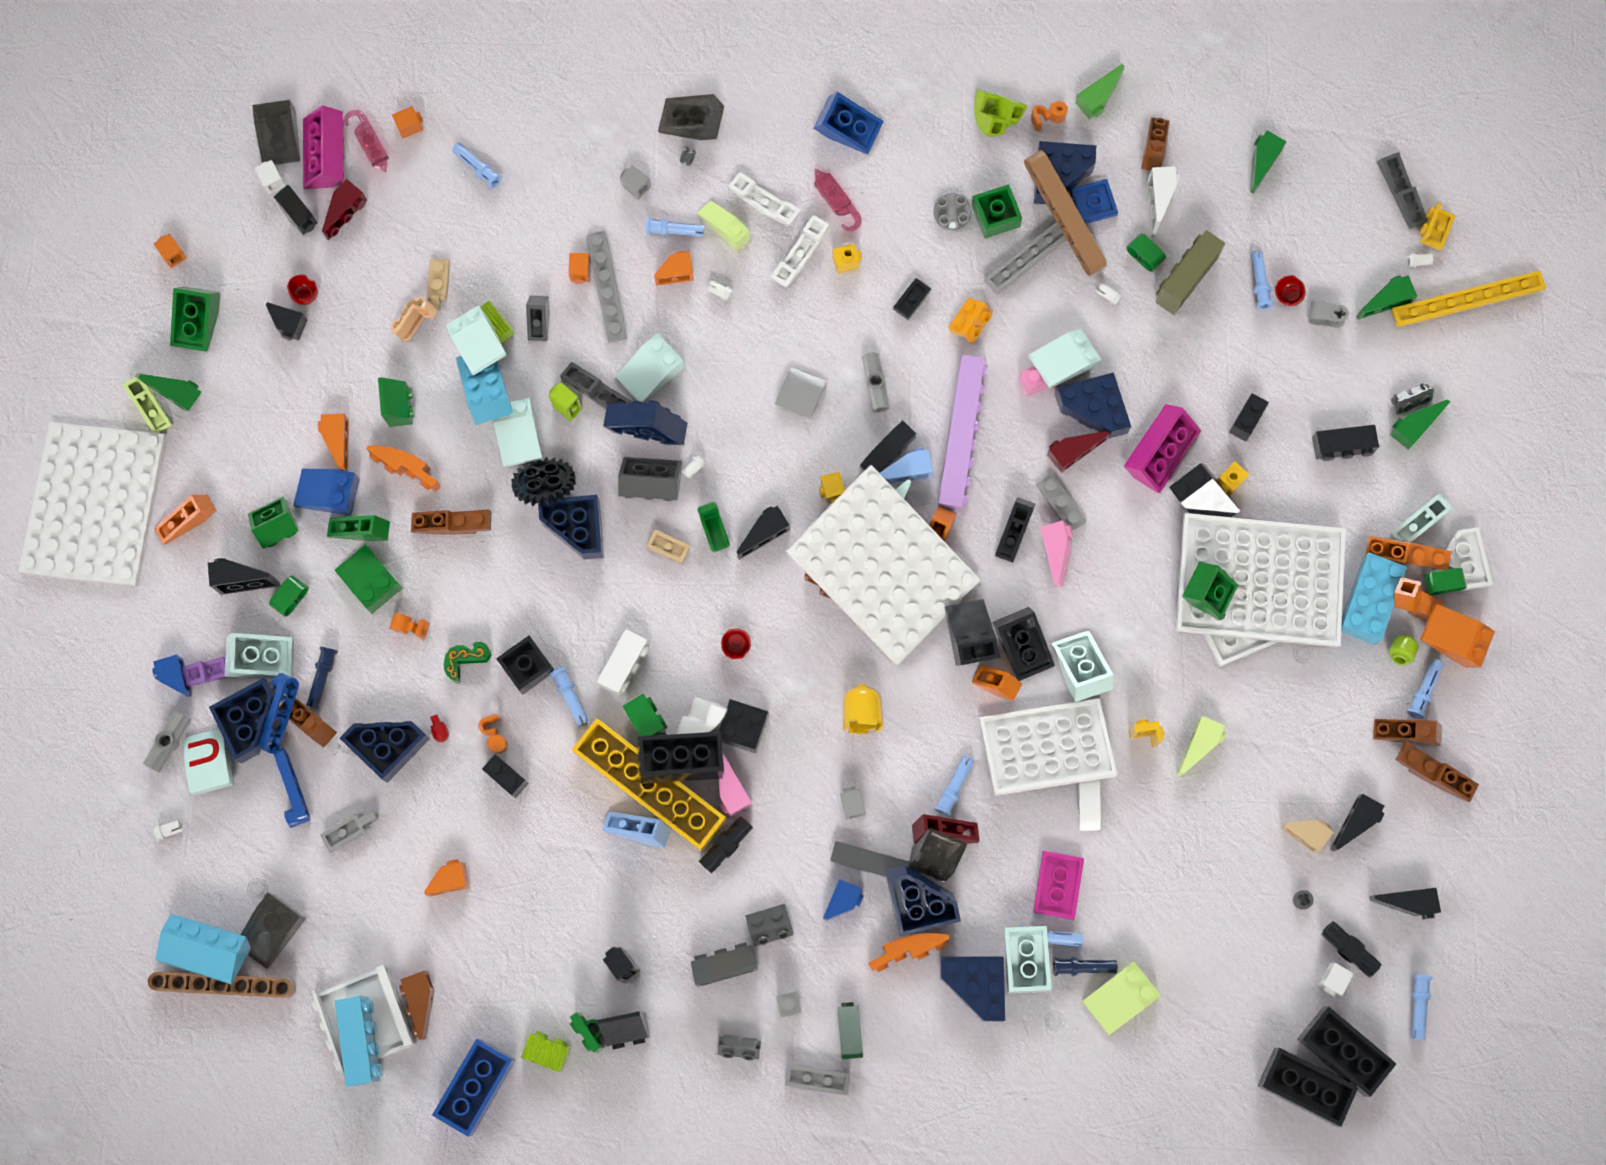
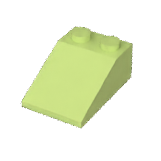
[1082,961,1161,1035]

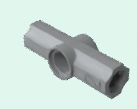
[862,352,890,413]
[143,711,191,773]

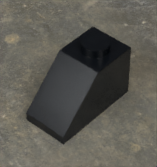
[266,302,308,341]

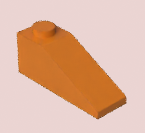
[318,413,349,471]
[154,495,217,545]

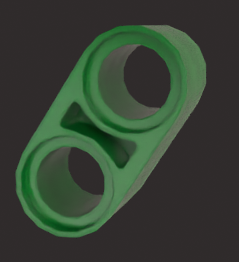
[1126,233,1166,272]
[1424,568,1467,595]
[269,575,309,617]

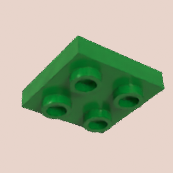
[570,1012,605,1053]

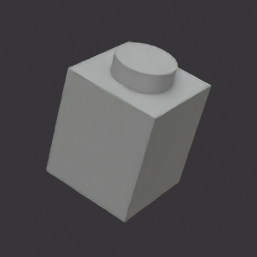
[620,165,651,200]
[840,787,866,820]
[776,991,801,1018]

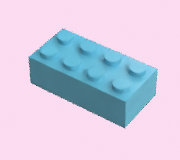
[456,356,513,425]
[1341,553,1407,645]
[335,996,383,1087]

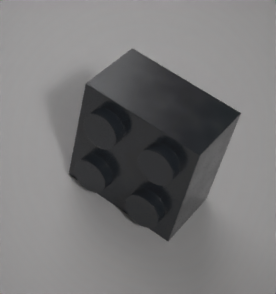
[496,635,554,695]
[719,699,769,753]

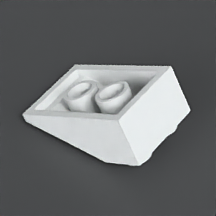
[1146,167,1180,237]

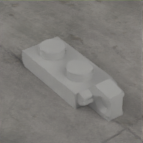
[320,811,378,853]

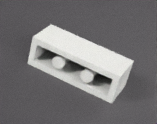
[597,629,650,696]

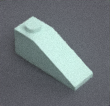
[1391,493,1454,542]

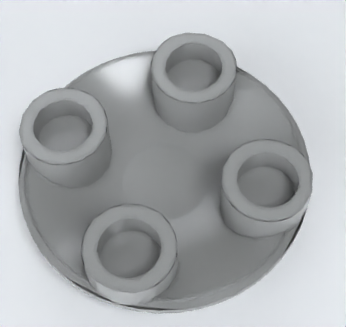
[933,193,972,230]

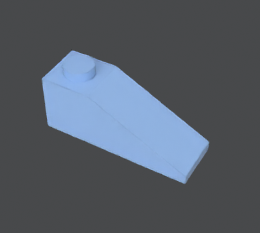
[880,448,933,484]
[602,811,671,848]

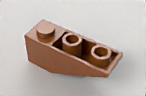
[1141,117,1170,171]
[279,698,337,748]
[1373,719,1442,746]
[399,971,434,1040]

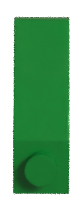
[1250,130,1287,194]
[1356,275,1417,320]
[134,373,202,411]
[1390,399,1451,450]
[327,515,390,541]

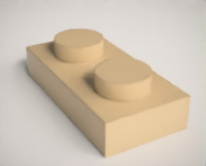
[646,530,691,564]

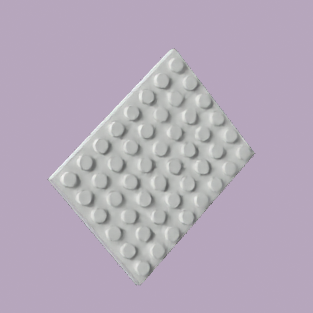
[18,422,167,587]
[786,465,980,665]
[1176,513,1346,647]

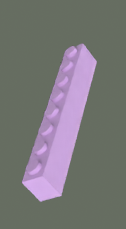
[938,355,988,512]

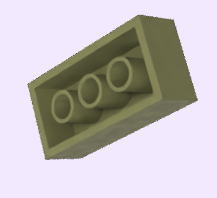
[1155,230,1225,315]

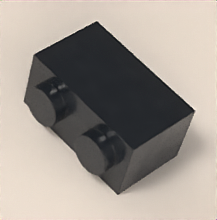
[1229,393,1269,442]
[482,754,529,799]

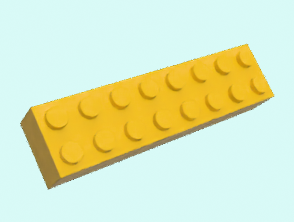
[572,718,727,852]

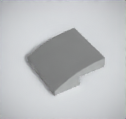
[775,368,827,418]

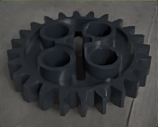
[511,457,576,507]

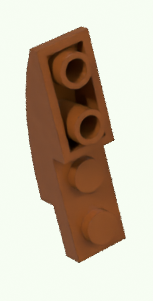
[411,509,492,535]
[1395,742,1479,802]

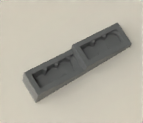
[1377,152,1428,229]
[560,362,632,410]
[830,841,918,877]

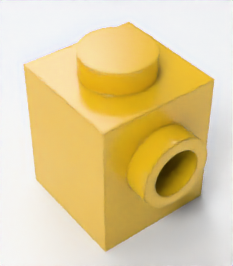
[832,243,862,274]
[1217,461,1249,496]
[819,471,845,504]

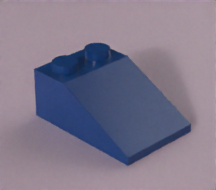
[813,91,884,154]
[293,469,360,516]

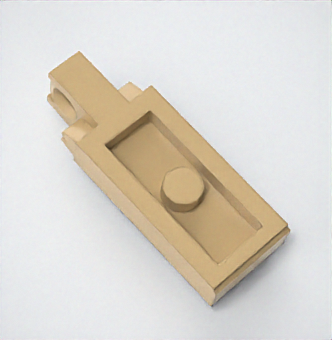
[427,259,450,311]

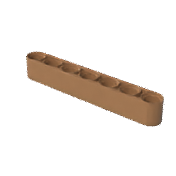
[1024,150,1107,276]
[147,972,296,998]

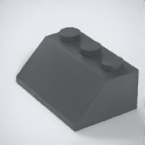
[618,457,682,501]
[691,942,758,987]

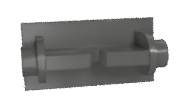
[1391,383,1434,414]
[718,1035,761,1061]

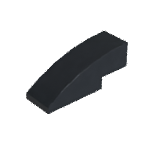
[860,420,916,473]

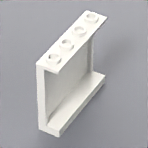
[312,964,416,1074]

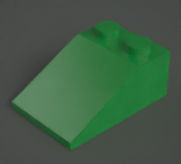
[170,286,220,352]
[335,545,403,614]

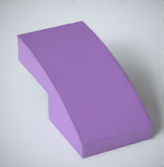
[183,656,227,686]

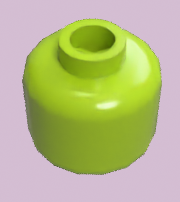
[1389,634,1419,666]

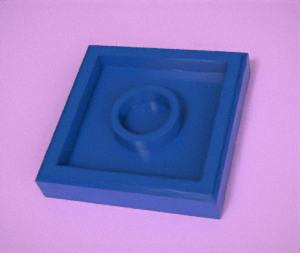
[1070,179,1118,224]

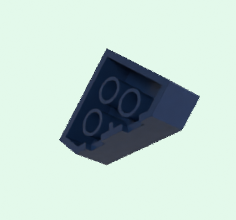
[1034,141,1097,204]
[1055,372,1131,439]
[603,400,688,445]
[538,494,604,560]
[209,678,275,764]
[339,721,430,783]
[884,865,961,936]
[939,956,1005,1022]

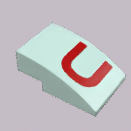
[184,729,235,796]

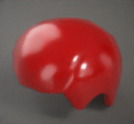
[287,274,318,305]
[1275,275,1306,307]
[721,628,751,660]

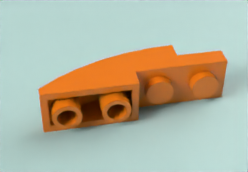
[366,445,441,492]
[1365,536,1452,570]
[868,933,950,972]

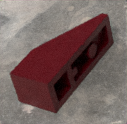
[1047,431,1110,473]
[912,814,980,846]

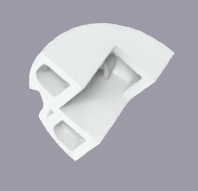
[677,697,728,734]

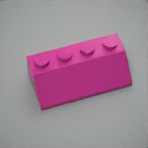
[303,105,344,189]
[1124,404,1201,493]

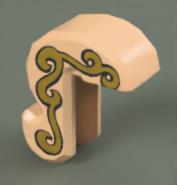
[391,297,437,341]

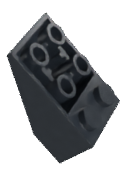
[944,599,1000,666]

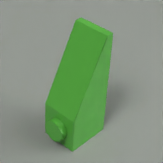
[1075,64,1125,119]

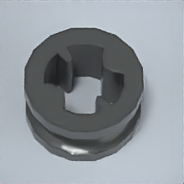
[680,147,696,166]
[1293,890,1314,910]

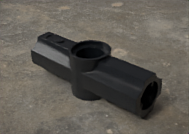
[698,816,753,874]
[1320,921,1382,978]

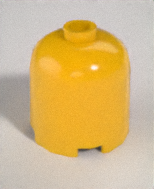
[843,684,883,734]

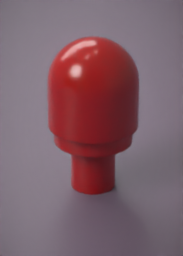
[430,714,449,743]

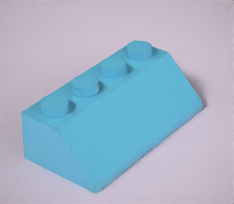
[156,914,251,984]

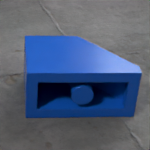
[152,654,192,697]
[823,879,864,921]

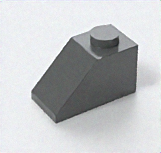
[526,295,550,341]

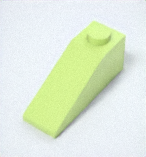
[697,201,751,252]
[122,373,172,433]
[1177,716,1226,776]

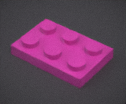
[1033,851,1084,921]

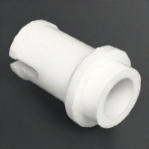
[1406,253,1433,269]
[707,280,733,301]
[1097,283,1123,305]
[681,455,706,480]
[154,819,183,840]

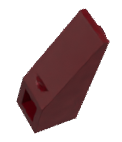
[322,179,367,241]

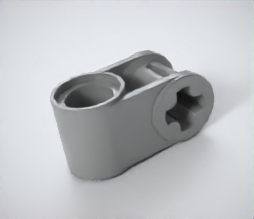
[1308,301,1349,328]

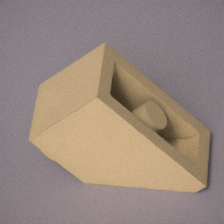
[1281,819,1334,854]

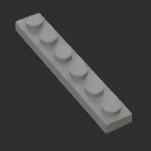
[984,222,1066,295]
[586,231,627,343]

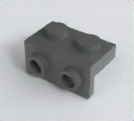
[745,904,794,946]

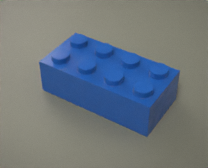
[432,1039,516,1137]

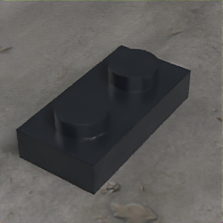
[893,278,931,320]

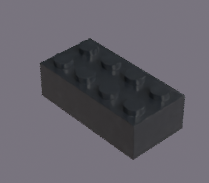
[637,732,724,784]
[1297,1006,1397,1097]
[1257,1048,1358,1127]

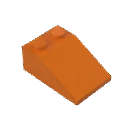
[1420,604,1495,668]

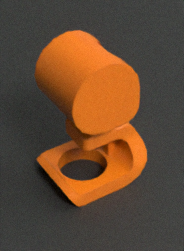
[1031,101,1068,131]
[389,613,430,641]
[478,714,508,754]

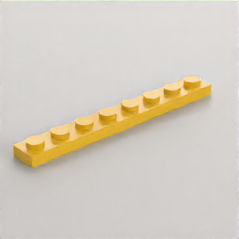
[1391,270,1547,328]

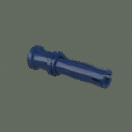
[306,646,338,709]
[1053,957,1118,976]

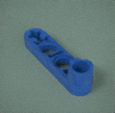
[259,673,299,754]
[274,748,311,828]

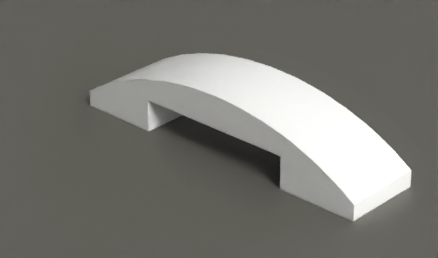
[729,172,801,226]
[771,215,829,288]
[1078,779,1101,831]

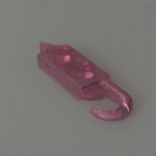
[344,110,389,172]
[814,169,862,231]

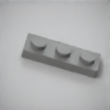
[1036,473,1086,531]
[785,1064,850,1095]

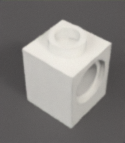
[255,160,285,194]
[1319,963,1354,997]

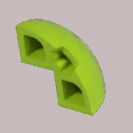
[974,89,1027,137]

